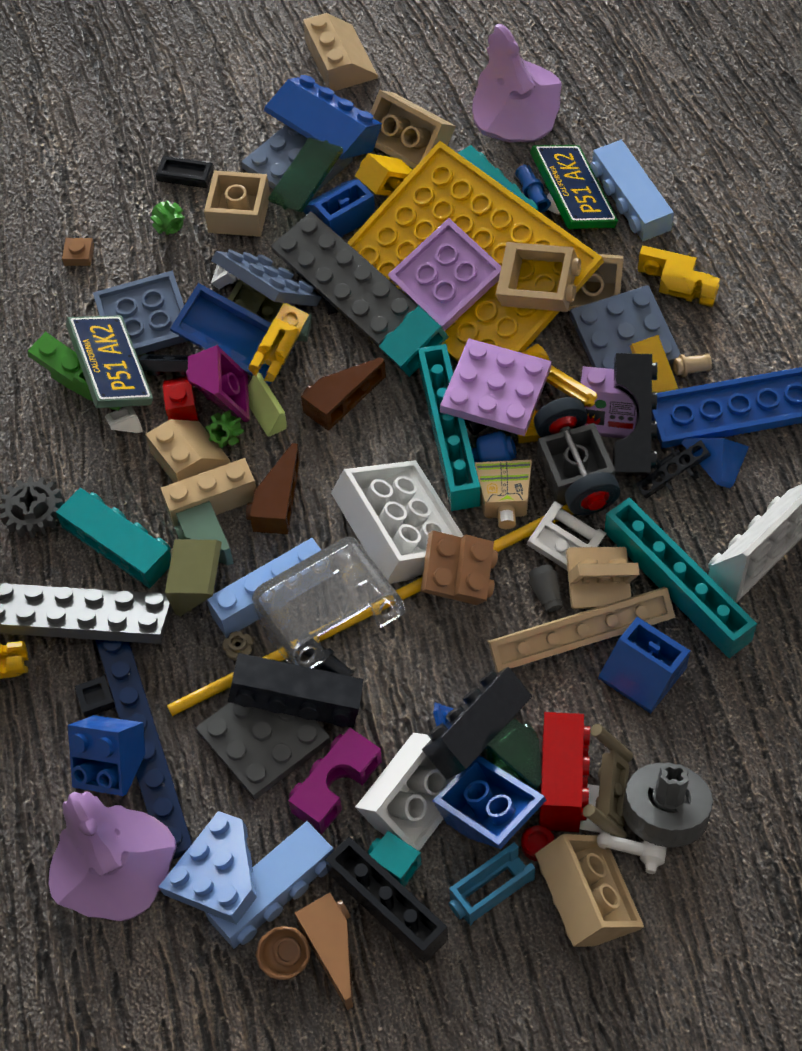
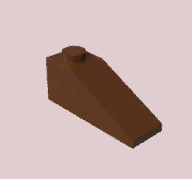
[301,357,386,431]
[246,443,301,534]

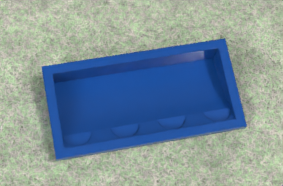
[170,283,297,386]

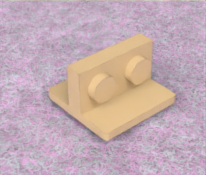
[566,547,640,609]

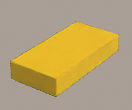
[630,335,679,393]

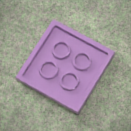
[388,218,501,331]
[440,338,552,436]

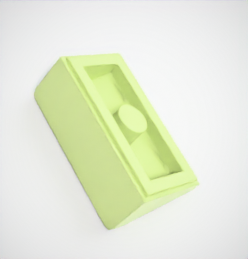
[248,372,287,437]

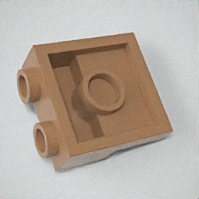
[421,530,498,605]

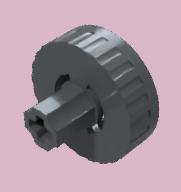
[622,762,713,847]

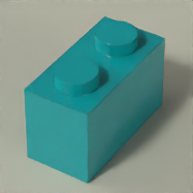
[379,305,449,377]

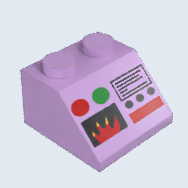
[581,366,637,439]

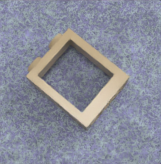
[496,242,581,312]

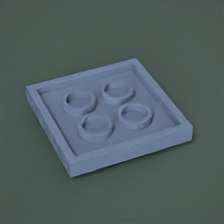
[241,125,353,207]
[211,249,321,307]
[93,270,188,355]
[569,285,681,369]

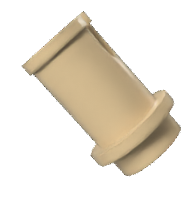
[673,353,712,377]

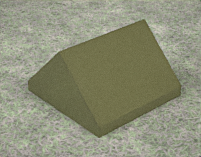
[165,539,222,616]

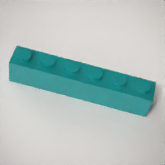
[418,344,480,511]
[604,497,757,658]

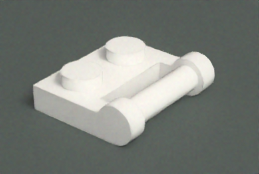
[526,501,607,571]

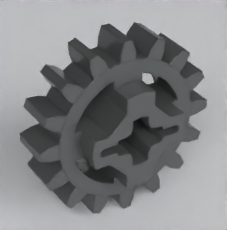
[0,476,64,538]

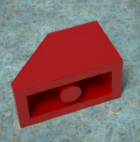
[162,376,199,421]

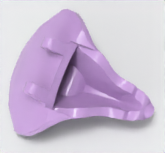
[472,24,562,142]
[48,791,177,921]

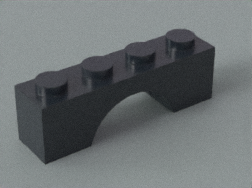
[613,353,658,476]

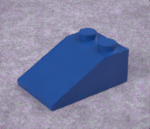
[432,755,546,849]

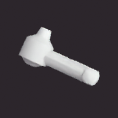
[597,832,667,874]

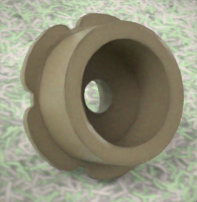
[222,631,253,661]

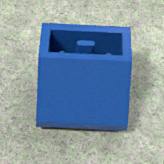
[301,179,375,237]
[598,617,690,714]
[68,715,145,796]

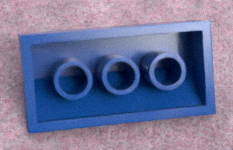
[264,75,382,160]

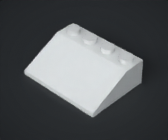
[331,460,463,584]
[708,484,802,603]

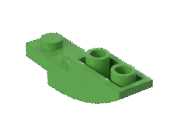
[28,331,122,411]

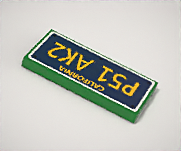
[530,145,618,229]

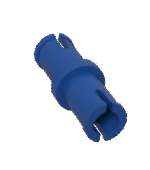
[515,164,551,213]

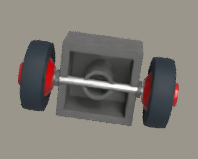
[534,397,620,515]

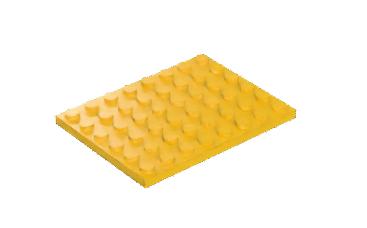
[347,140,604,362]

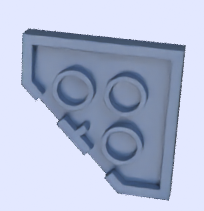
[158,811,257,925]

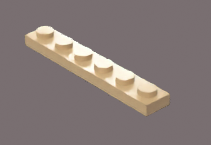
[488,587,676,672]

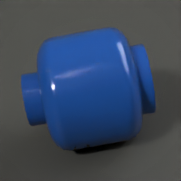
[472,431,517,462]

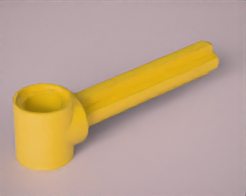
[522,344,598,407]

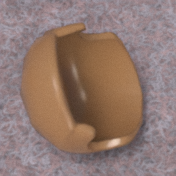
[256,926,311,980]

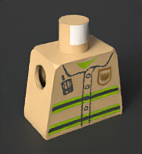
[475,460,532,530]

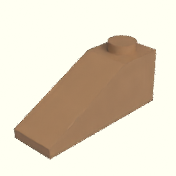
[295,892,353,1010]

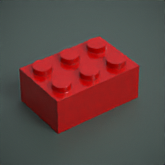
[539,712,590,832]

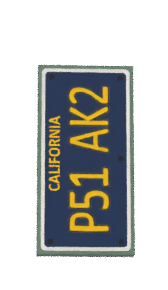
[66,315,153,408]

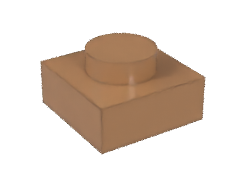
[62,238,94,266]

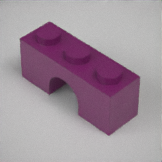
[288,728,382,835]

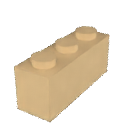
[161,458,256,526]

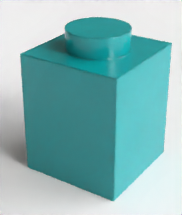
[368,831,422,887]

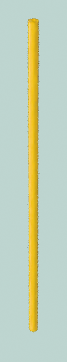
[167,504,573,716]

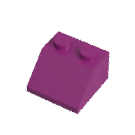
[186,345,250,422]

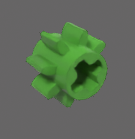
[150,200,185,235]
[206,410,244,448]

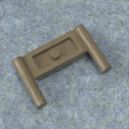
[583,724,633,839]

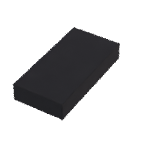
[156,156,214,188]

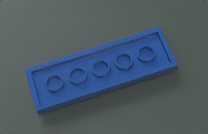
[652,367,802,449]

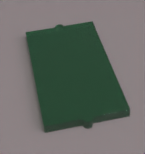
[268,138,344,213]

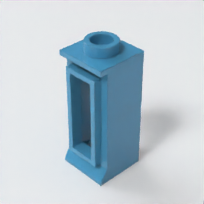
[448,842,535,926]

